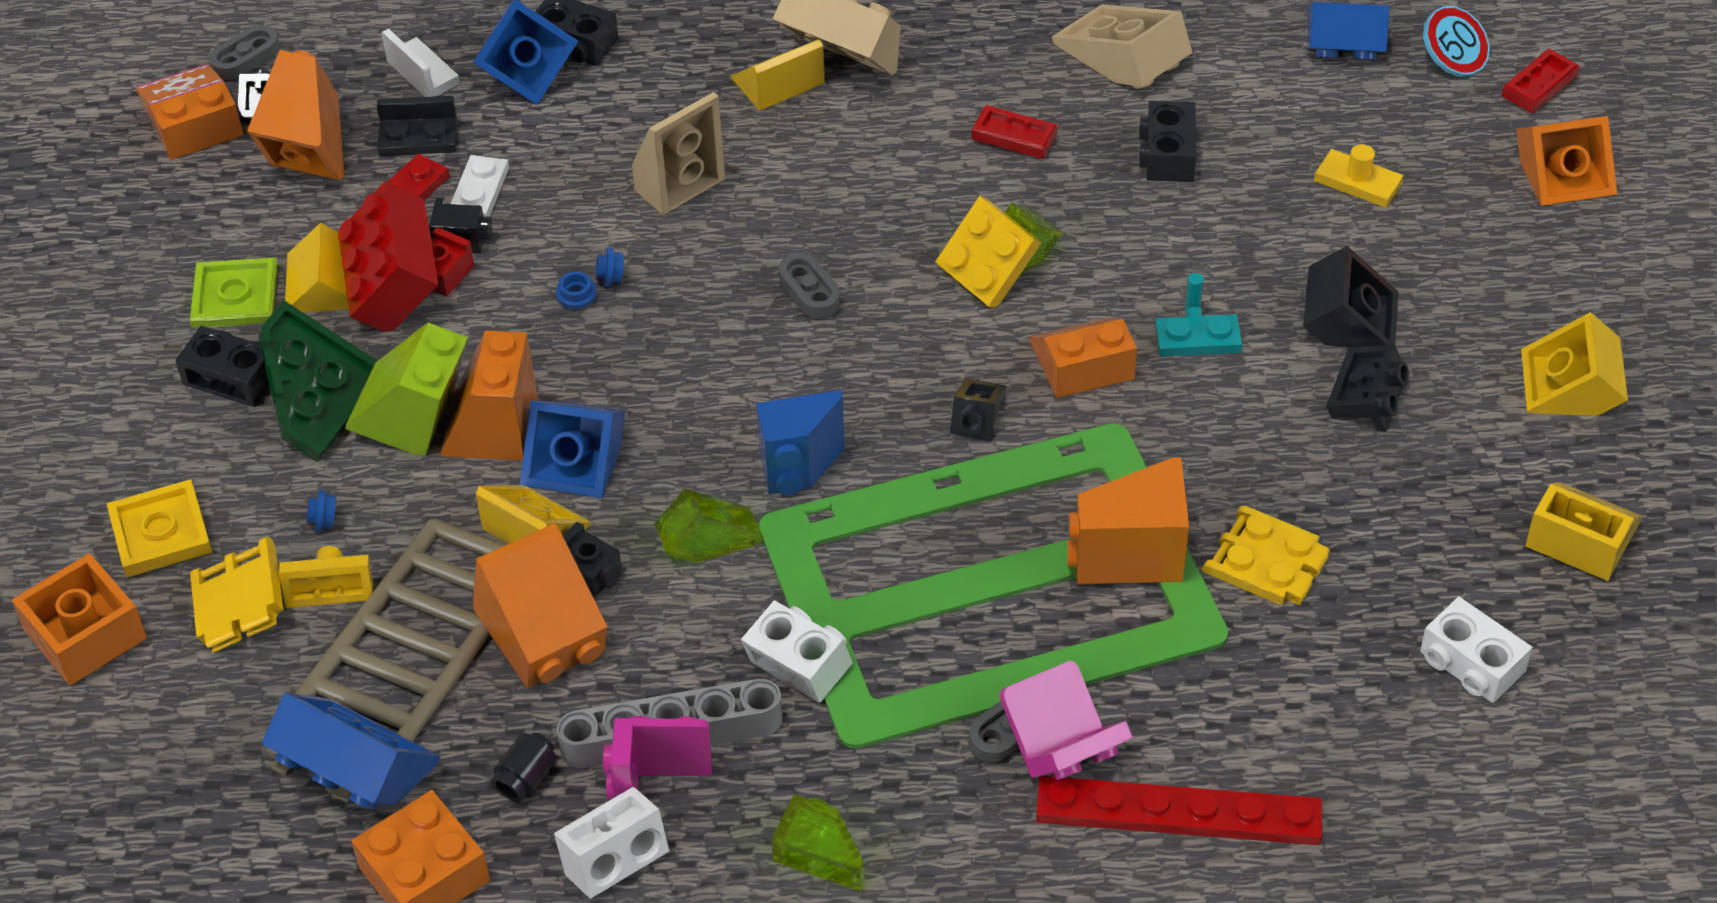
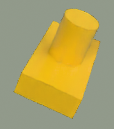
[1314,144,1404,208]
[278,546,374,608]

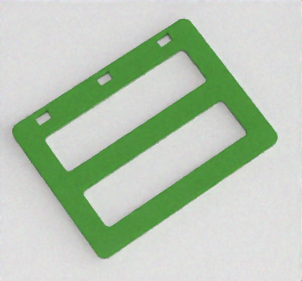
[759,424,1228,749]

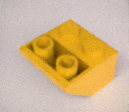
[1525,482,1642,581]

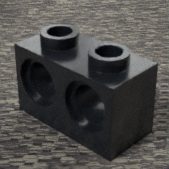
[535,0,619,66]
[1139,101,1196,182]
[175,326,270,407]

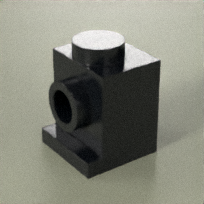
[429,198,492,254]
[563,522,622,598]

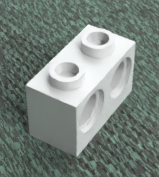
[1420,597,1533,703]
[741,600,853,703]
[554,787,669,899]

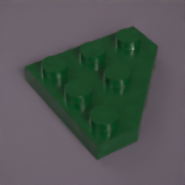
[258,300,377,462]

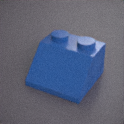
[1307,2,1389,60]
[756,390,845,495]

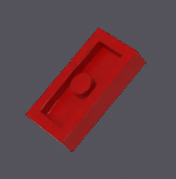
[387,153,450,200]

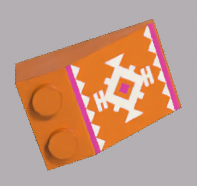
[136,64,244,160]

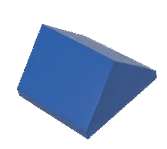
[473,0,578,104]

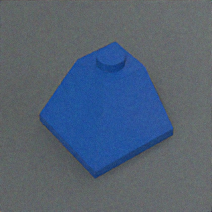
[520,400,626,498]

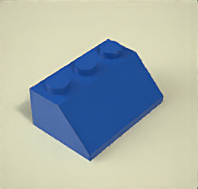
[261,692,441,809]

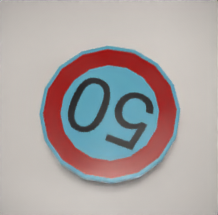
[1423,6,1490,77]

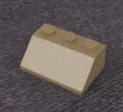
[773,0,901,76]

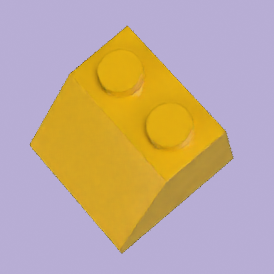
[1521,312,1628,416]

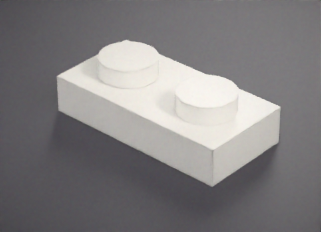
[451,155,509,217]

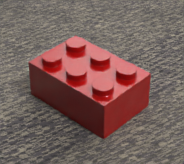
[338,181,438,332]

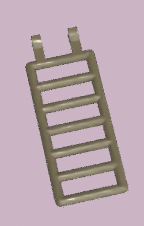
[266,519,504,803]

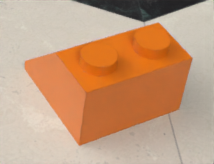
[1516,116,1617,206]
[1029,318,1137,398]

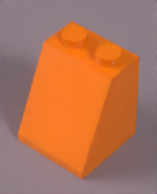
[247,50,344,181]
[440,331,538,461]
[1067,457,1189,584]
[473,523,608,688]

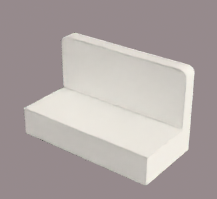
[381,29,460,97]

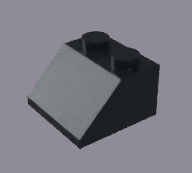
[1303,246,1399,348]

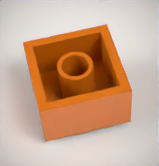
[11,553,147,686]
[351,790,490,903]

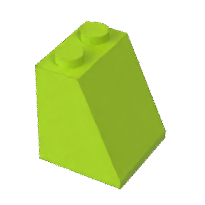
[345,322,468,456]

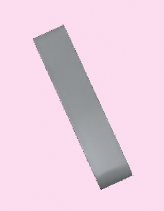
[557,679,782,768]

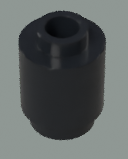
[491,733,557,803]

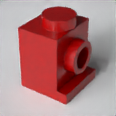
[431,227,474,297]

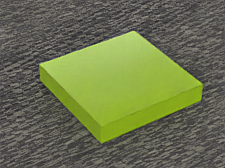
[190,257,278,328]

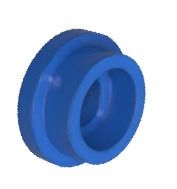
[595,247,624,288]
[556,272,597,309]
[306,489,336,533]

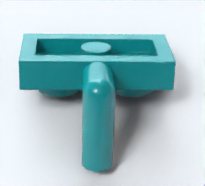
[1154,273,1242,357]

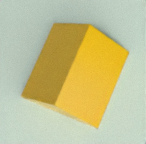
[730,39,825,111]
[285,223,349,313]
[476,485,591,544]

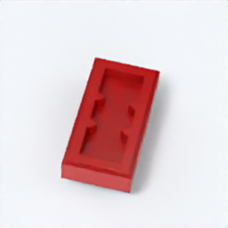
[1501,48,1580,114]
[971,105,1058,160]

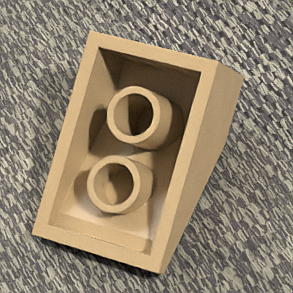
[1052,4,1192,89]
[632,92,725,215]

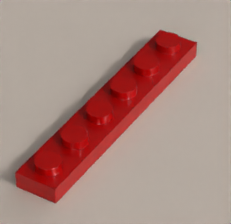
[1036,776,1322,846]

